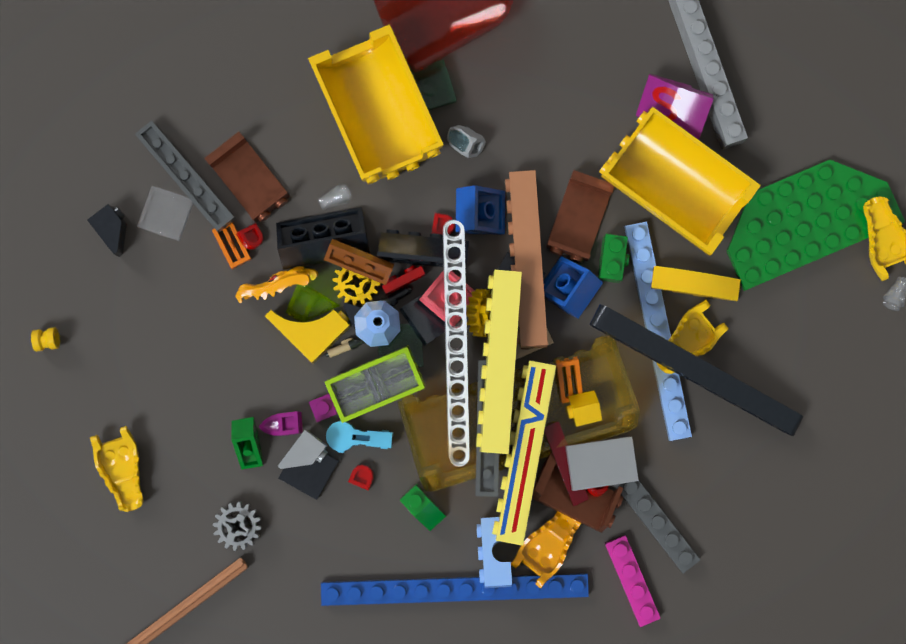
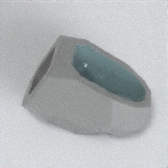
[447,125,486,158]

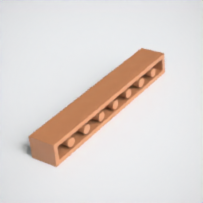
[505,170,548,349]

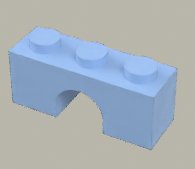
[476,517,512,588]

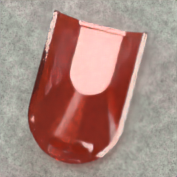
[373,0,513,73]

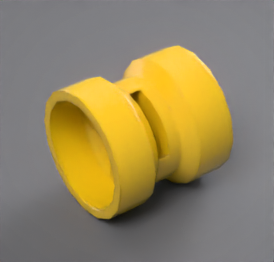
[31,327,60,352]

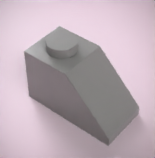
[278,430,328,469]

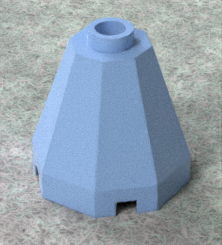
[354,300,401,347]

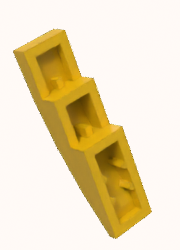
[651,266,741,301]

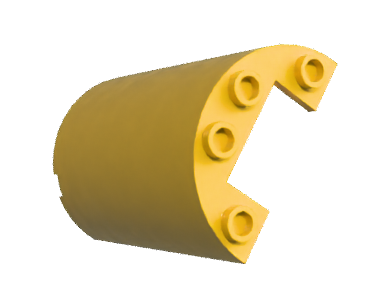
[308,24,444,184]
[599,107,761,256]

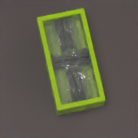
[324,345,426,423]

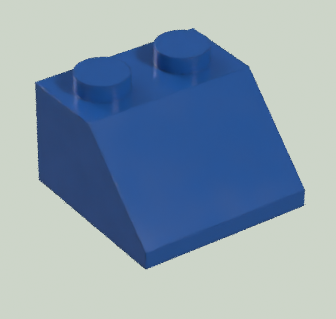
[456,185,505,235]
[543,256,603,319]

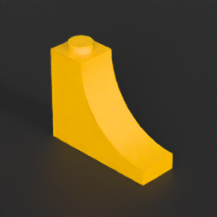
[265,310,351,363]

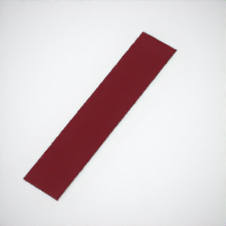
[544,421,589,506]

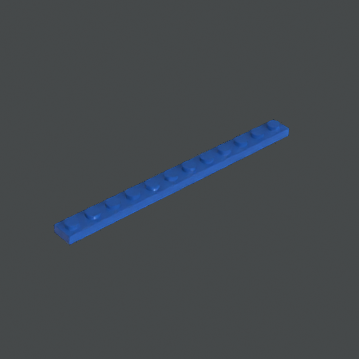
[321,573,589,606]

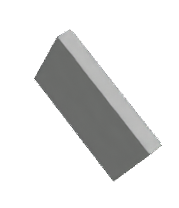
[565,436,639,491]

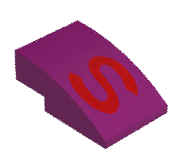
[636,74,714,140]

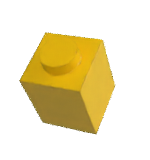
[566,390,602,427]

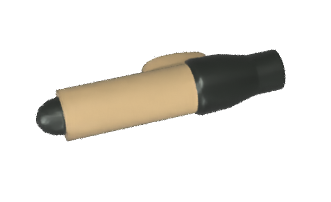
[325,338,365,358]

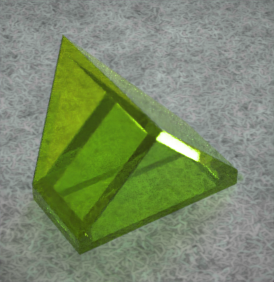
[285,284,340,323]

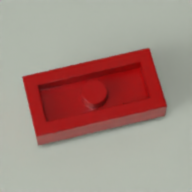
[382,265,426,295]

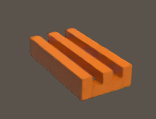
[212,222,252,270]
[555,356,583,404]

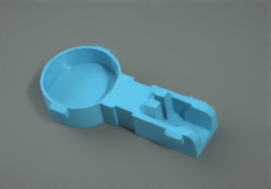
[326,420,394,453]

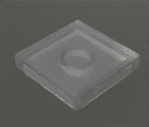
[137,186,193,241]

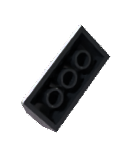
[276,207,370,270]
[377,229,469,270]

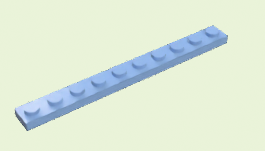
[624,222,692,441]

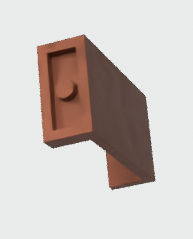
[204,132,290,223]
[546,170,614,263]
[532,452,623,533]

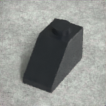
[87,204,127,257]

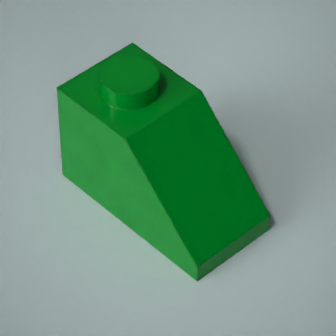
[231,417,263,470]
[400,484,446,531]

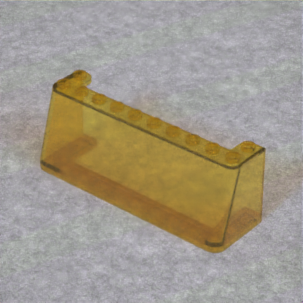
[397,336,640,492]

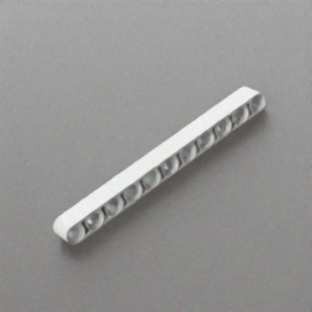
[443,220,469,467]

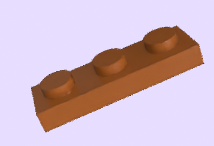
[324,239,394,285]

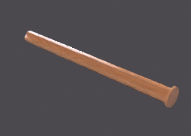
[127,558,248,644]

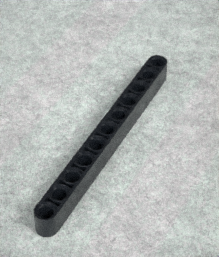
[589,304,804,436]

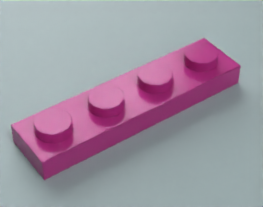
[604,535,661,627]

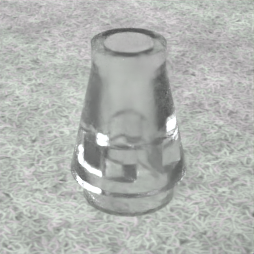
[318,184,353,210]
[883,277,906,311]

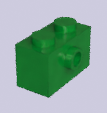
[598,234,629,283]

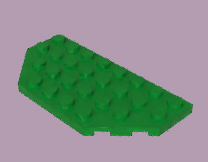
[726,160,905,291]

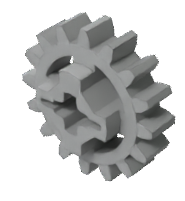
[213,501,262,551]

